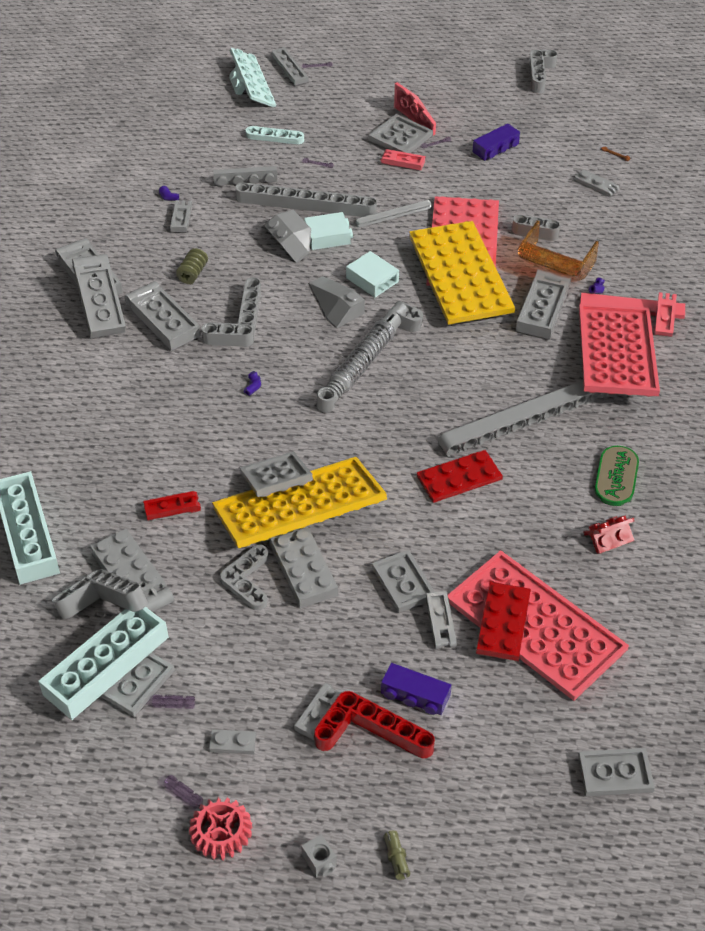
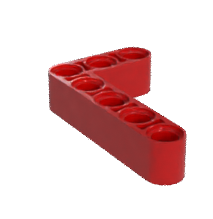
[315,691,435,758]

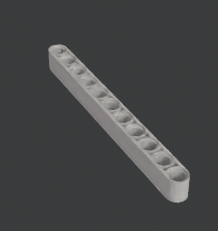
[438,381,609,457]

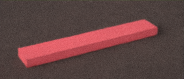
[580,293,685,319]

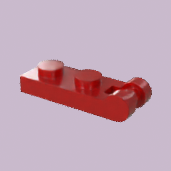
[143,491,201,520]

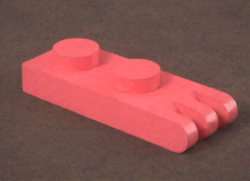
[381,149,425,170]
[654,292,677,337]

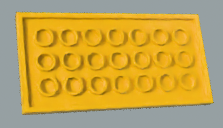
[409,221,515,325]
[212,457,387,548]

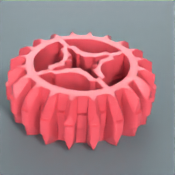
[189,797,252,861]

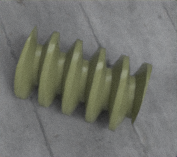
[176,248,208,285]

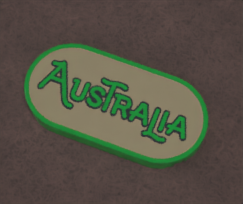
[595,445,639,506]

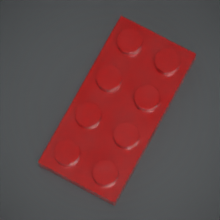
[417,449,503,503]
[476,582,531,661]

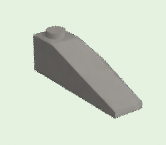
[309,276,365,328]

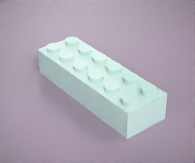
[0,471,60,585]
[39,607,169,720]

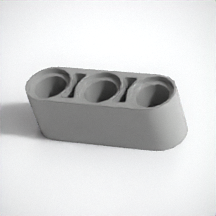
[512,214,560,241]

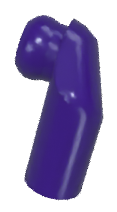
[159,186,179,201]
[588,277,605,294]
[244,371,261,396]

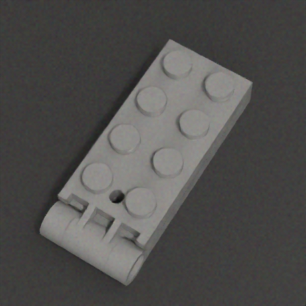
[55,238,123,295]
[72,254,126,338]
[516,269,572,339]
[124,281,201,351]
[267,526,338,608]
[90,529,174,612]

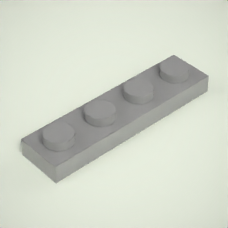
[272,47,309,86]
[213,166,278,186]

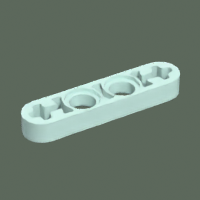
[246,126,304,144]

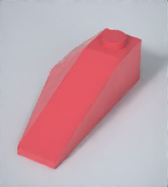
[394,82,436,135]

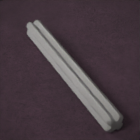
[356,200,431,228]

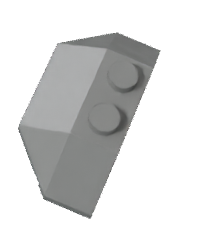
[263,209,311,263]

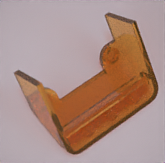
[518,220,599,280]

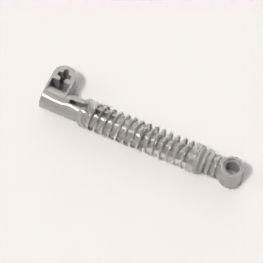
[316,301,423,413]

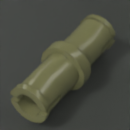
[383,830,411,880]

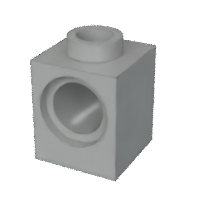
[301,834,337,878]

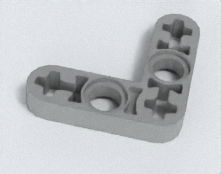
[221,545,269,610]

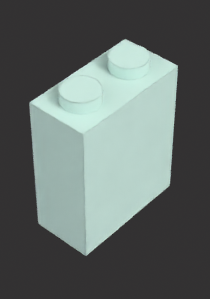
[304,212,353,250]
[346,251,399,297]

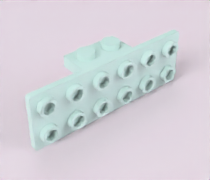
[229,48,276,107]

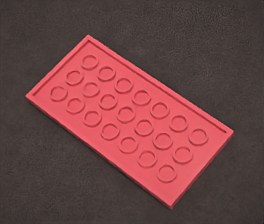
[426,196,499,286]
[579,304,660,397]
[448,550,629,701]

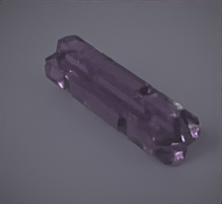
[152,694,195,709]
[164,775,203,809]

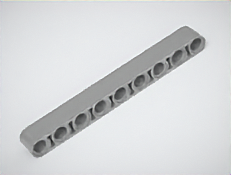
[235,182,377,217]

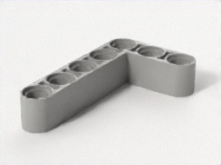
[202,277,261,347]
[52,569,149,619]

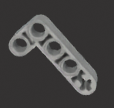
[529,50,558,94]

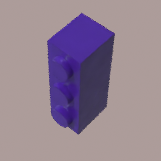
[472,123,520,161]
[381,663,452,715]

